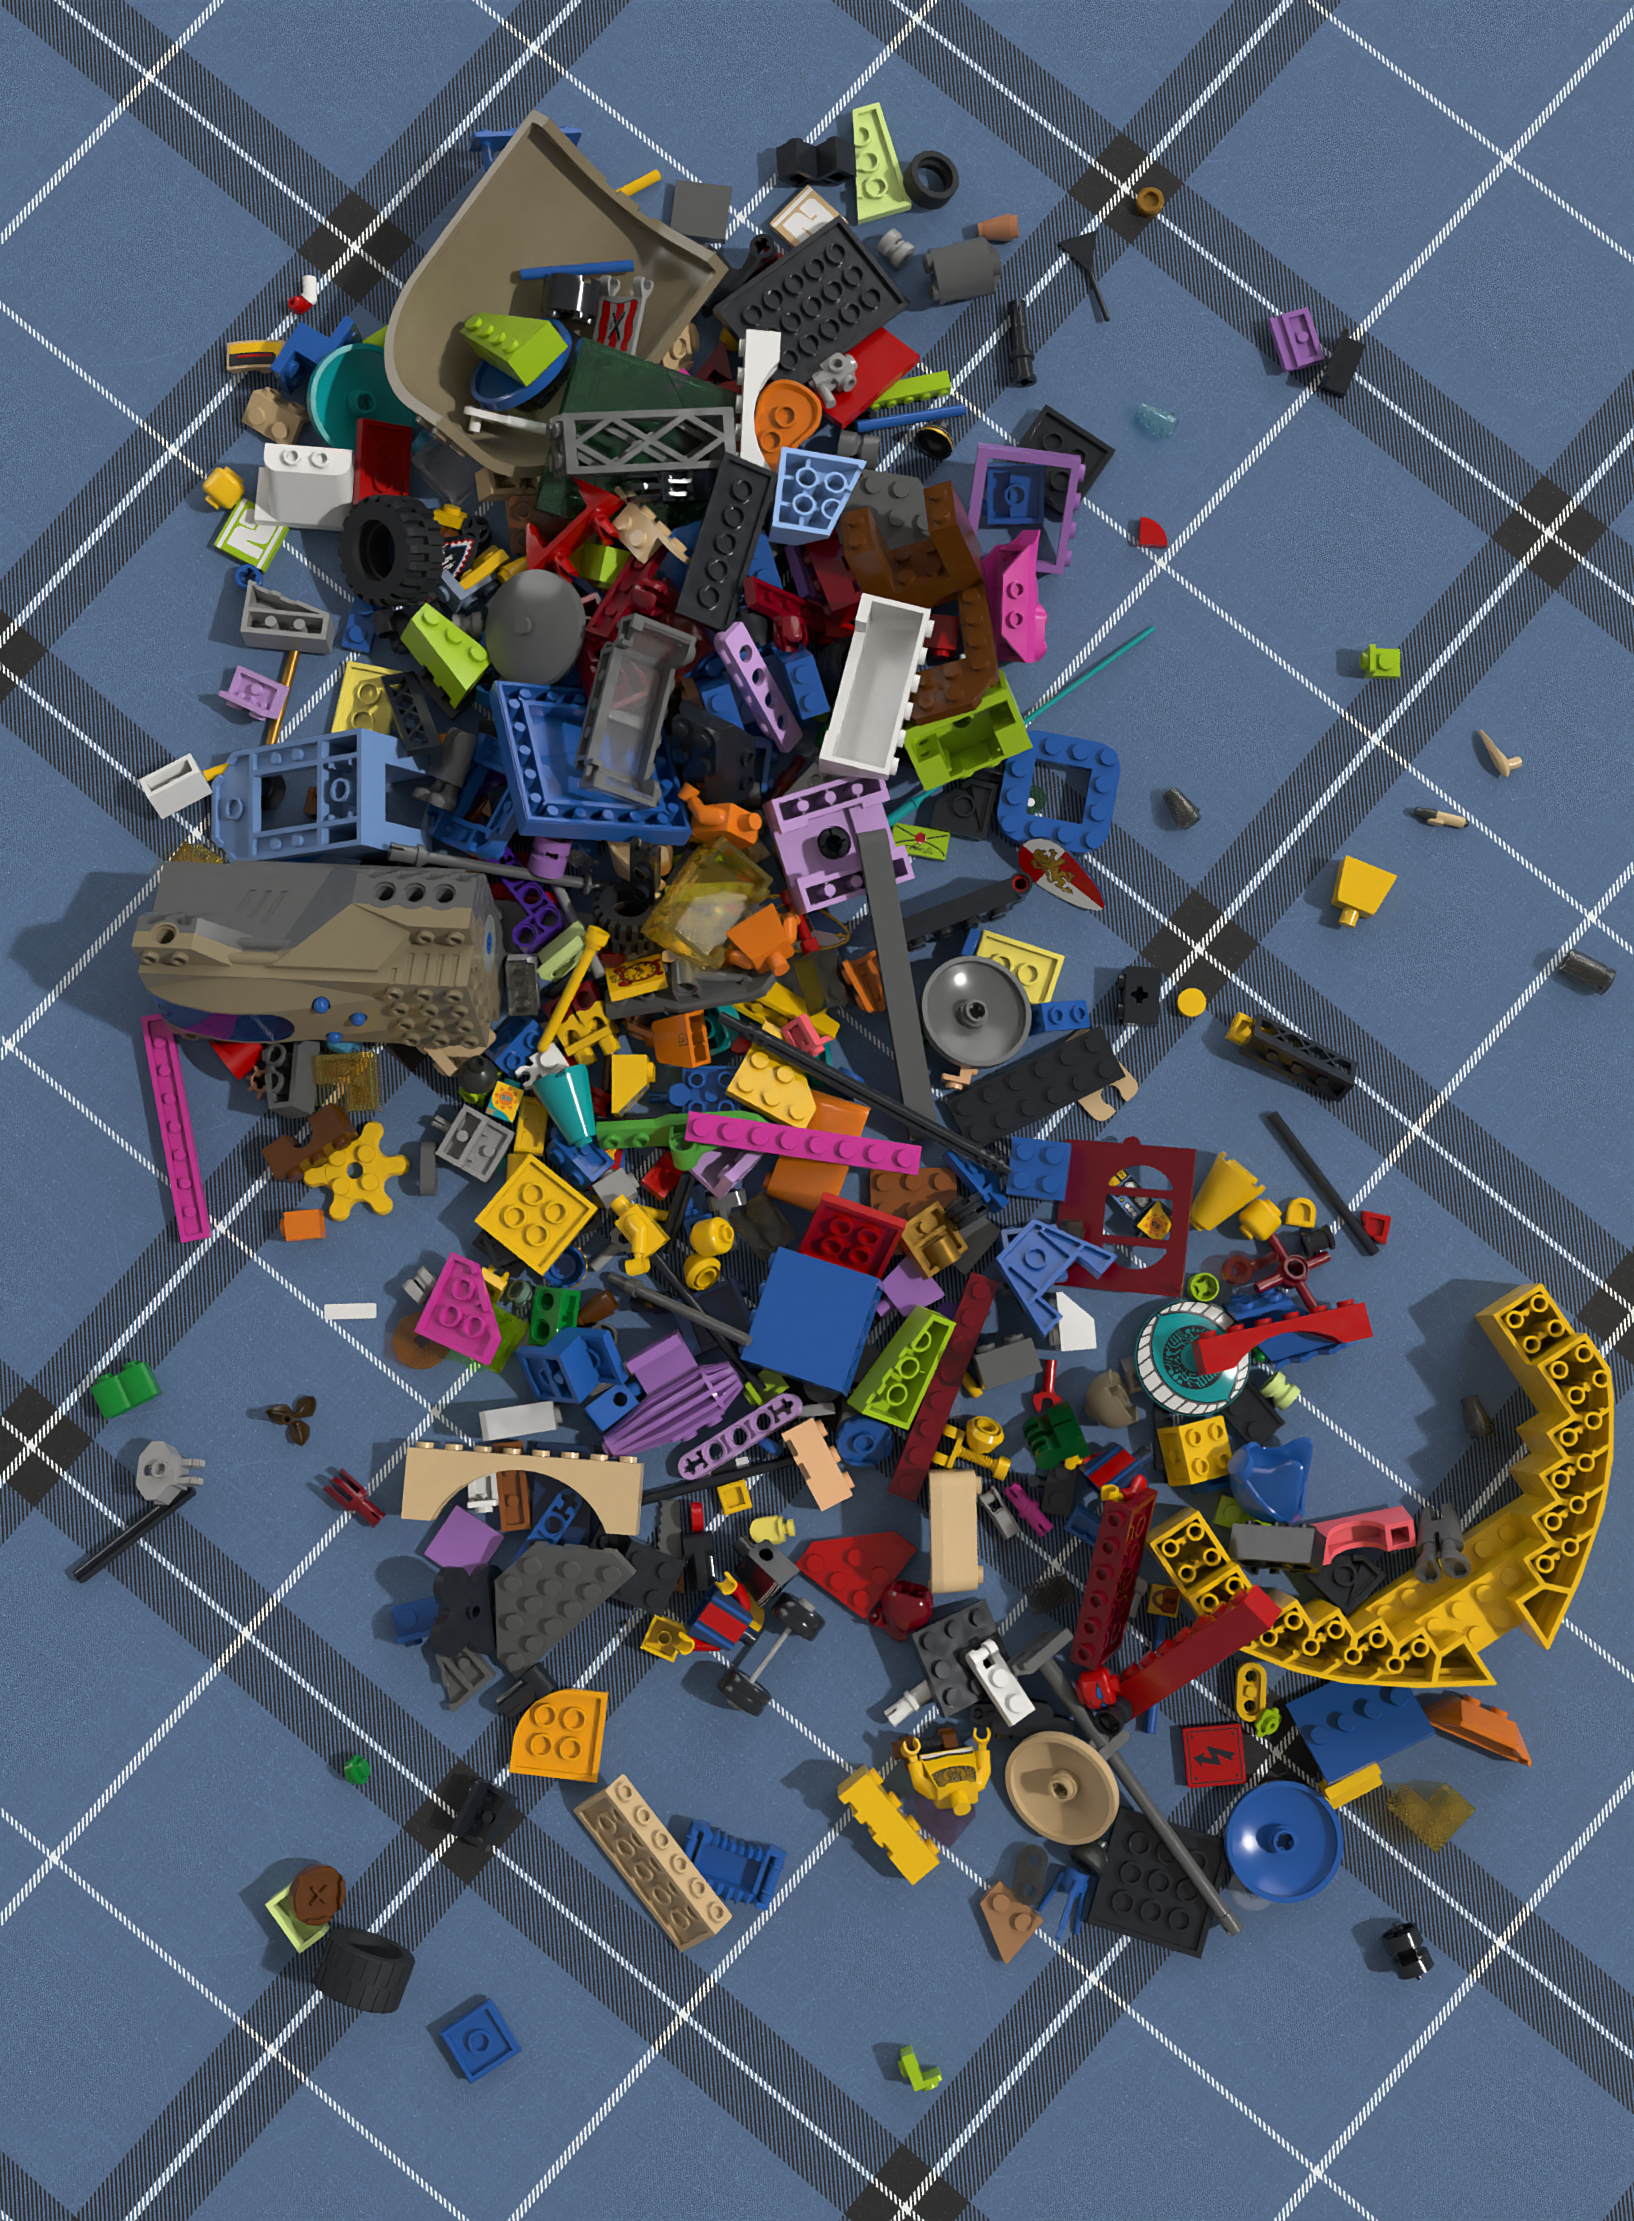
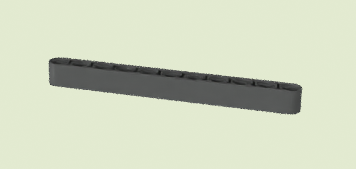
[856,828,937,1142]

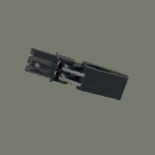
[625,470,717,503]

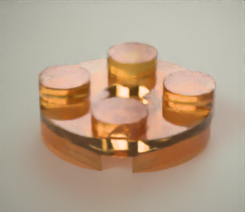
[393,1311,451,1369]

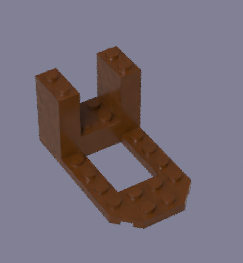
[841,480,1000,726]

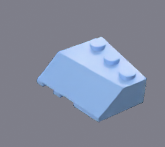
[768,447,867,546]

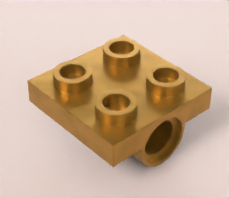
[899,1200,969,1281]

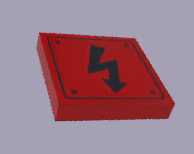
[1181,1722,1247,1788]

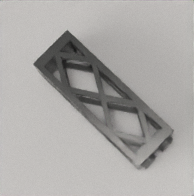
[546,407,736,479]

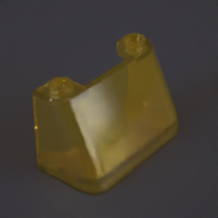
[641,835,774,971]

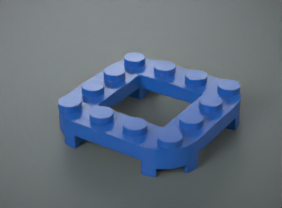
[995,730,1120,857]
[426,734,518,860]

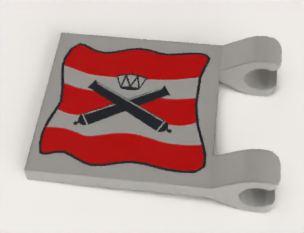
[590,275,654,356]

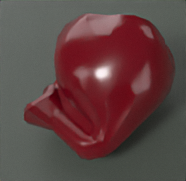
[868,1580,934,1642]

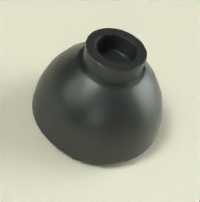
[457,1055,498,1094]
[1069,1838,1108,1877]

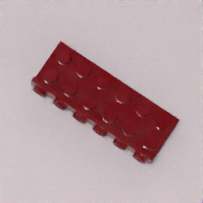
[1070,1487,1158,1671]

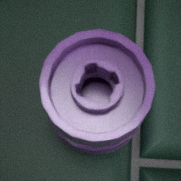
[527,836,573,879]

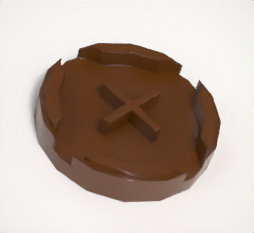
[288,1863,346,1926]

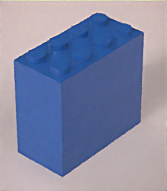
[739,1246,884,1397]

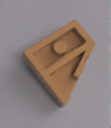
[979,1878,1044,1964]

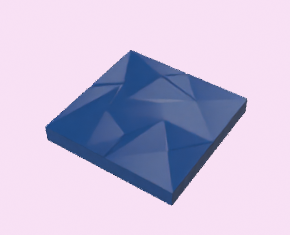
[488,680,692,846]

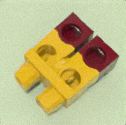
[541,980,621,1067]

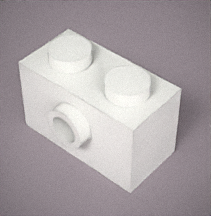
[139,753,213,819]

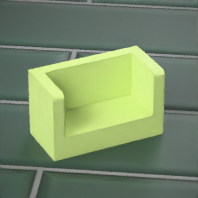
[265,1882,330,1954]

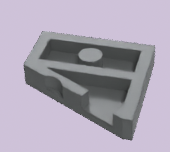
[435,1646,497,1713]

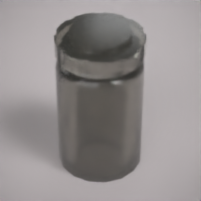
[1558,947,1616,996]

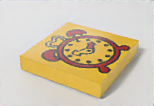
[604,953,668,1002]

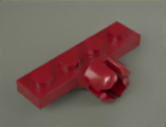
[585,544,670,643]
[743,576,827,652]

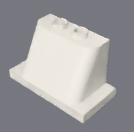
[254,443,355,531]

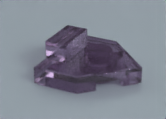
[914,1790,976,1848]

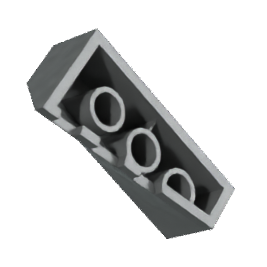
[261,1040,320,1119]

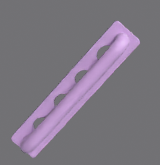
[714,622,803,753]

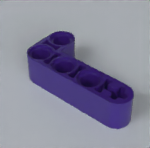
[485,845,563,954]

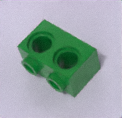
[528,1286,581,1346]

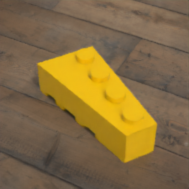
[837,1764,940,1886]

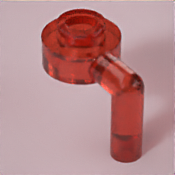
[1221,1252,1279,1286]

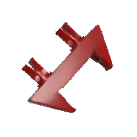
[526,477,625,583]

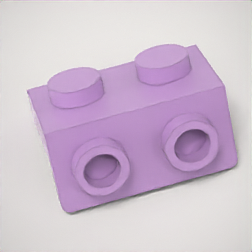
[218,665,290,721]

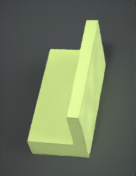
[536,919,587,982]

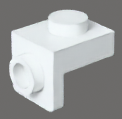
[466,1473,499,1513]

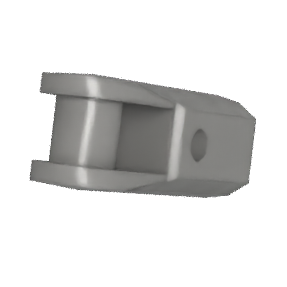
[977,1485,1021,1540]

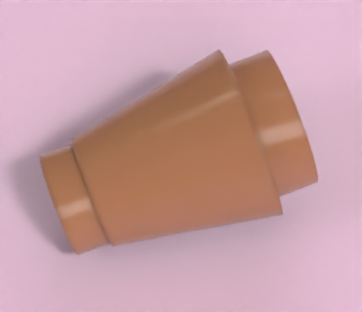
[978,212,1019,242]

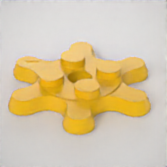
[302,1121,410,1222]

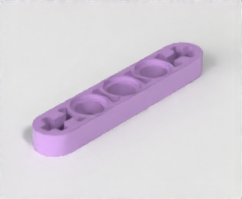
[678,1394,802,1480]

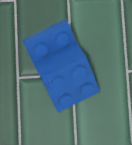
[270,315,363,395]
[515,1327,628,1404]

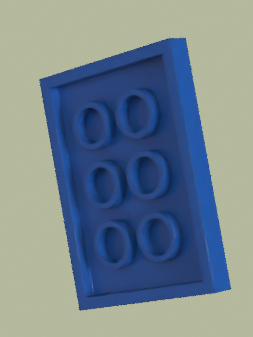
[1285,1681,1435,1786]

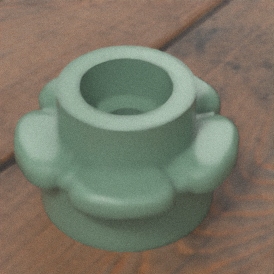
[507,1279,534,1307]

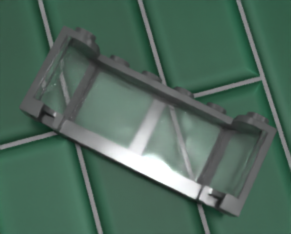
[574,613,697,810]

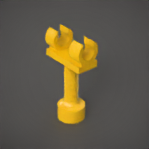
[932,1424,1012,1481]

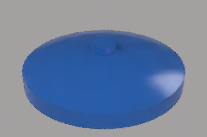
[471,318,572,411]
[1224,1780,1344,1903]

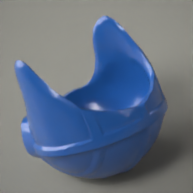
[1228,1437,1313,1525]

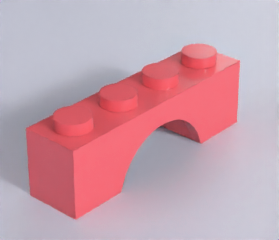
[1310,1506,1417,1565]

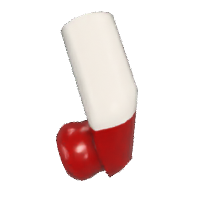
[288,275,317,315]

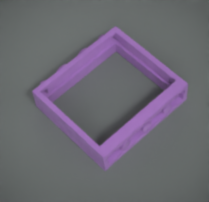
[968,442,1086,575]

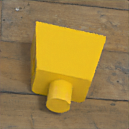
[1331,855,1397,929]

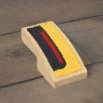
[227,340,286,374]

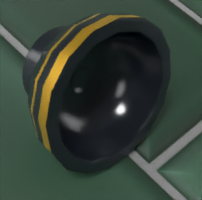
[914,421,954,460]

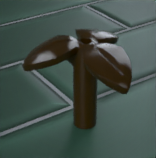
[266,1396,316,1446]

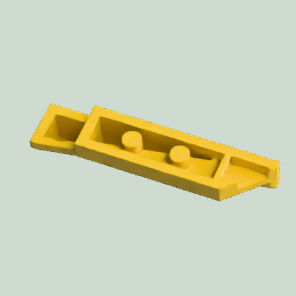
[712,948,840,1041]

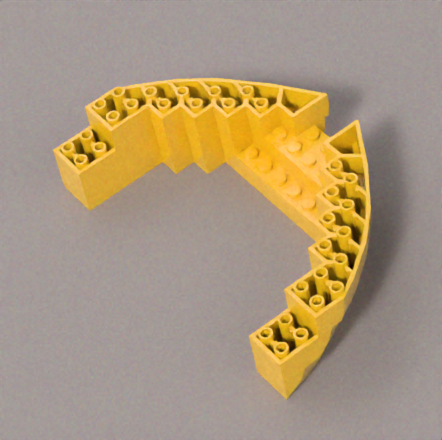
[1145,1283,1614,1688]

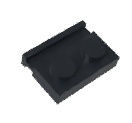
[1219,1379,1286,1445]

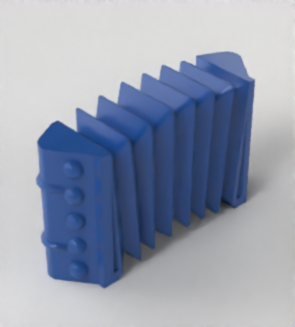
[682,1820,787,1910]

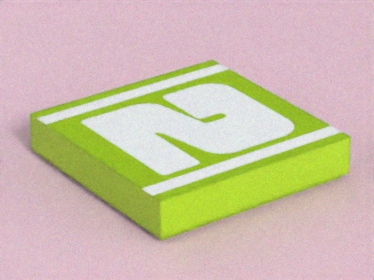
[214,497,291,573]

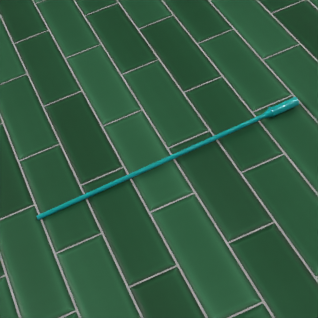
[886,626,1156,827]

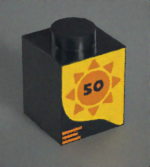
[1133,1199,1172,1240]

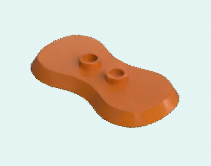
[736,379,822,493]

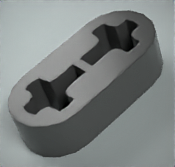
[420,1142,439,1196]

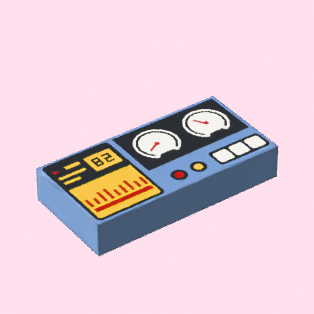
[1109,1169,1154,1220]

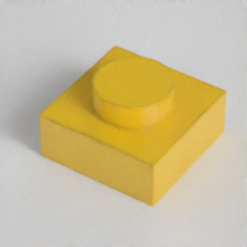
[433,504,468,529]

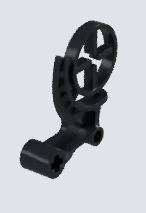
[693,234,779,318]

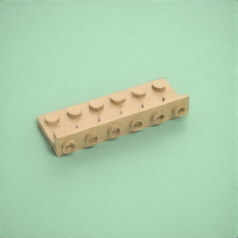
[573,1774,732,1952]

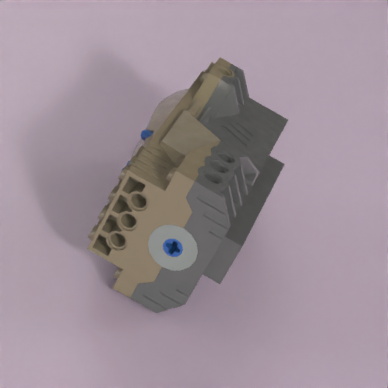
[131,860,506,1049]

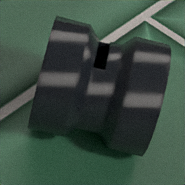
[1094,1695,1133,1736]

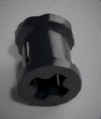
[1299,1224,1336,1258]

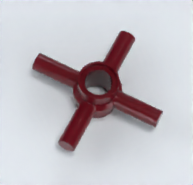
[1253,1232,1331,1311]

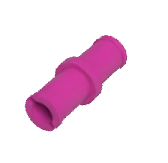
[1002,1481,1054,1537]

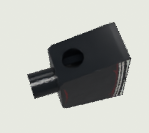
[731,1535,800,1609]

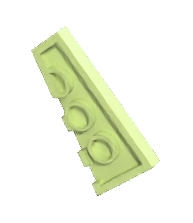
[852,102,912,225]

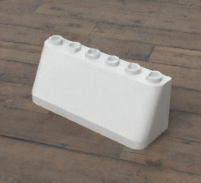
[819,593,935,780]

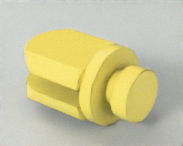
[750,1515,795,1545]

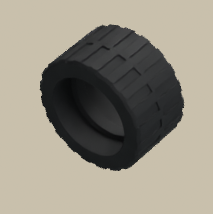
[313,1928,415,2014]

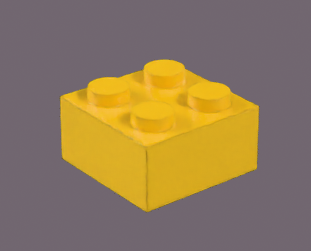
[640,1615,687,1663]

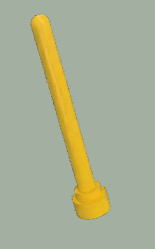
[537,925,610,1053]

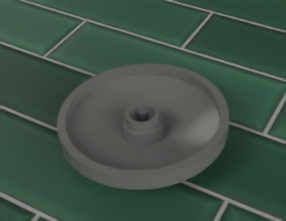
[485,569,586,685]
[918,955,1032,1069]

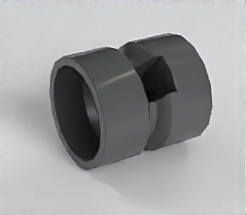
[837,430,881,471]

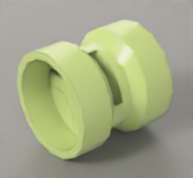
[1259,1370,1301,1411]

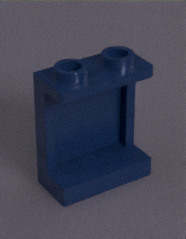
[674,1276,754,1356]

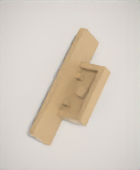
[611,486,690,565]

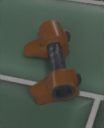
[891,1724,958,1771]

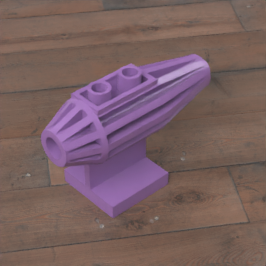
[601,1328,744,1460]

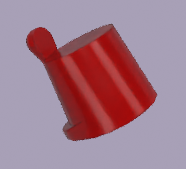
[208,1039,264,1081]

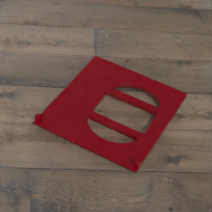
[1053,1136,1197,1297]

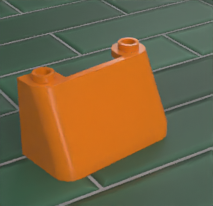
[762,1089,871,1213]

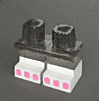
[505,954,541,1016]

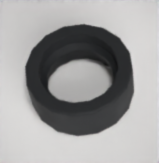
[903,150,959,210]

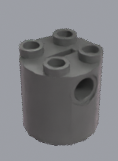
[922,236,1002,306]

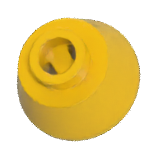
[683,1253,721,1290]
[966,1416,1004,1454]

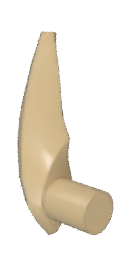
[1479,730,1522,777]

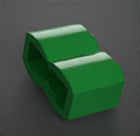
[90,1359,163,1420]

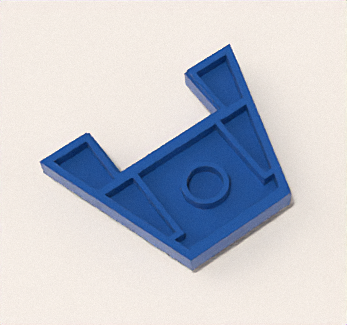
[994,1219,1118,1340]

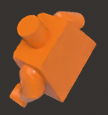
[678,782,762,853]
[718,903,801,976]

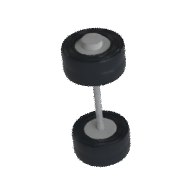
[717,1591,826,1717]

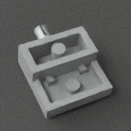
[432,1104,516,1184]

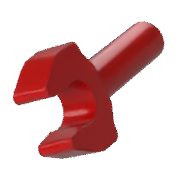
[1032,1359,1062,1412]

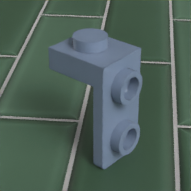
[434,570,500,614]

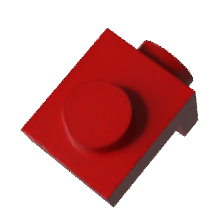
[639,1151,687,1202]

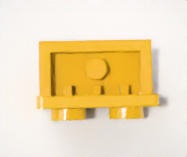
[1317,1763,1382,1810]

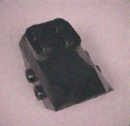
[671,699,755,824]

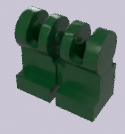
[1022,1400,1091,1470]

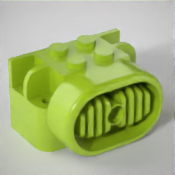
[901,669,1033,792]

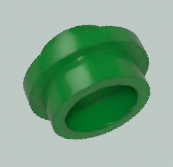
[344,1755,370,1785]

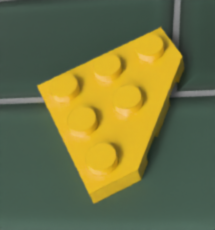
[725,1021,817,1129]

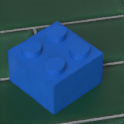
[1006,1136,1072,1203]

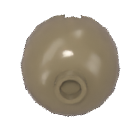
[1084,1369,1139,1429]

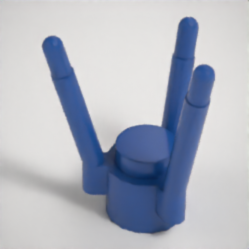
[1037,1866,1090,1940]

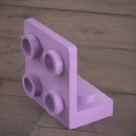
[688,1147,764,1200]

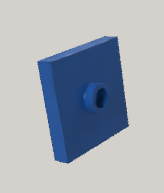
[439,1997,522,2084]

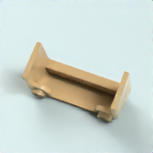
[926,1468,983,1594]

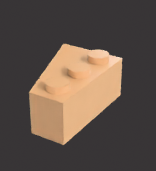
[781,1417,855,1511]

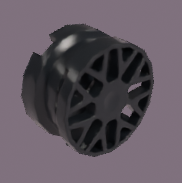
[945,1190,991,1232]

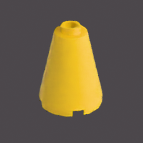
[1190,1151,1266,1232]

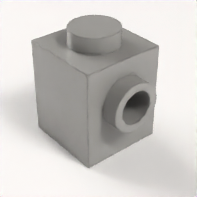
[592,1168,640,1214]

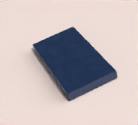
[530,1442,596,1547]

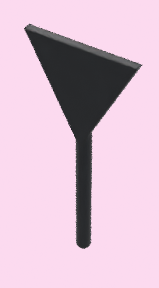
[1057,230,1110,322]

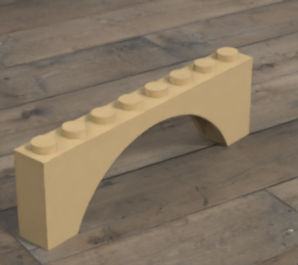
[401,1442,644,1536]

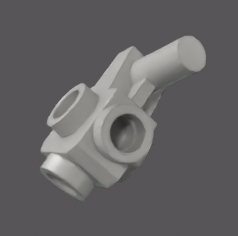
[809,353,858,409]

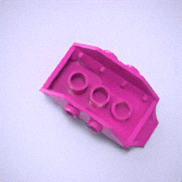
[983,530,1047,663]

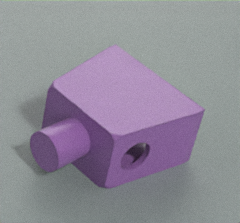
[876,1255,945,1319]

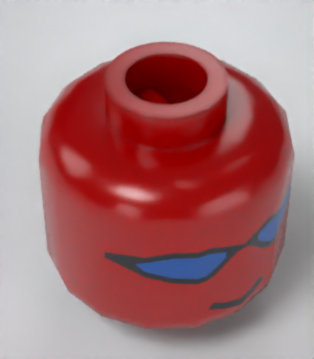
[1075,1666,1121,1710]

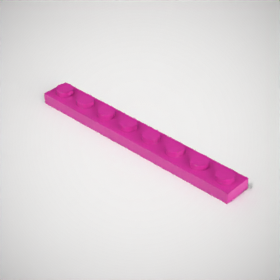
[140,1013,212,1243]
[685,1111,922,1176]

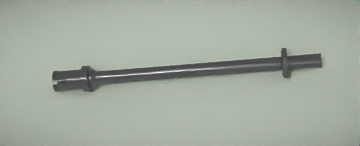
[388,842,611,897]

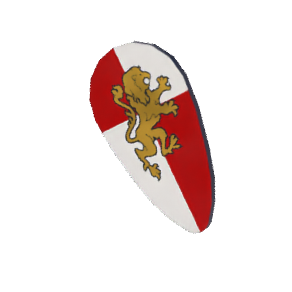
[1018,836,1106,911]

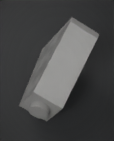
[479,1401,563,1441]

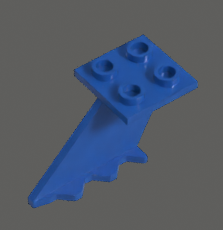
[1222,1287,1357,1370]

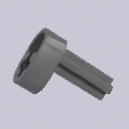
[706,1189,748,1252]

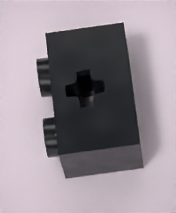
[1116,966,1161,1028]

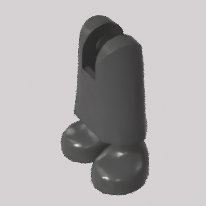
[411,727,477,813]
[1414,1503,1471,1584]

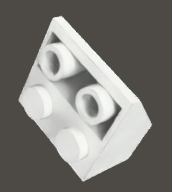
[1046,1292,1097,1351]

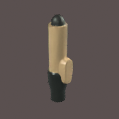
[1414,807,1469,828]

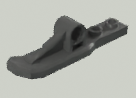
[605,958,776,1020]

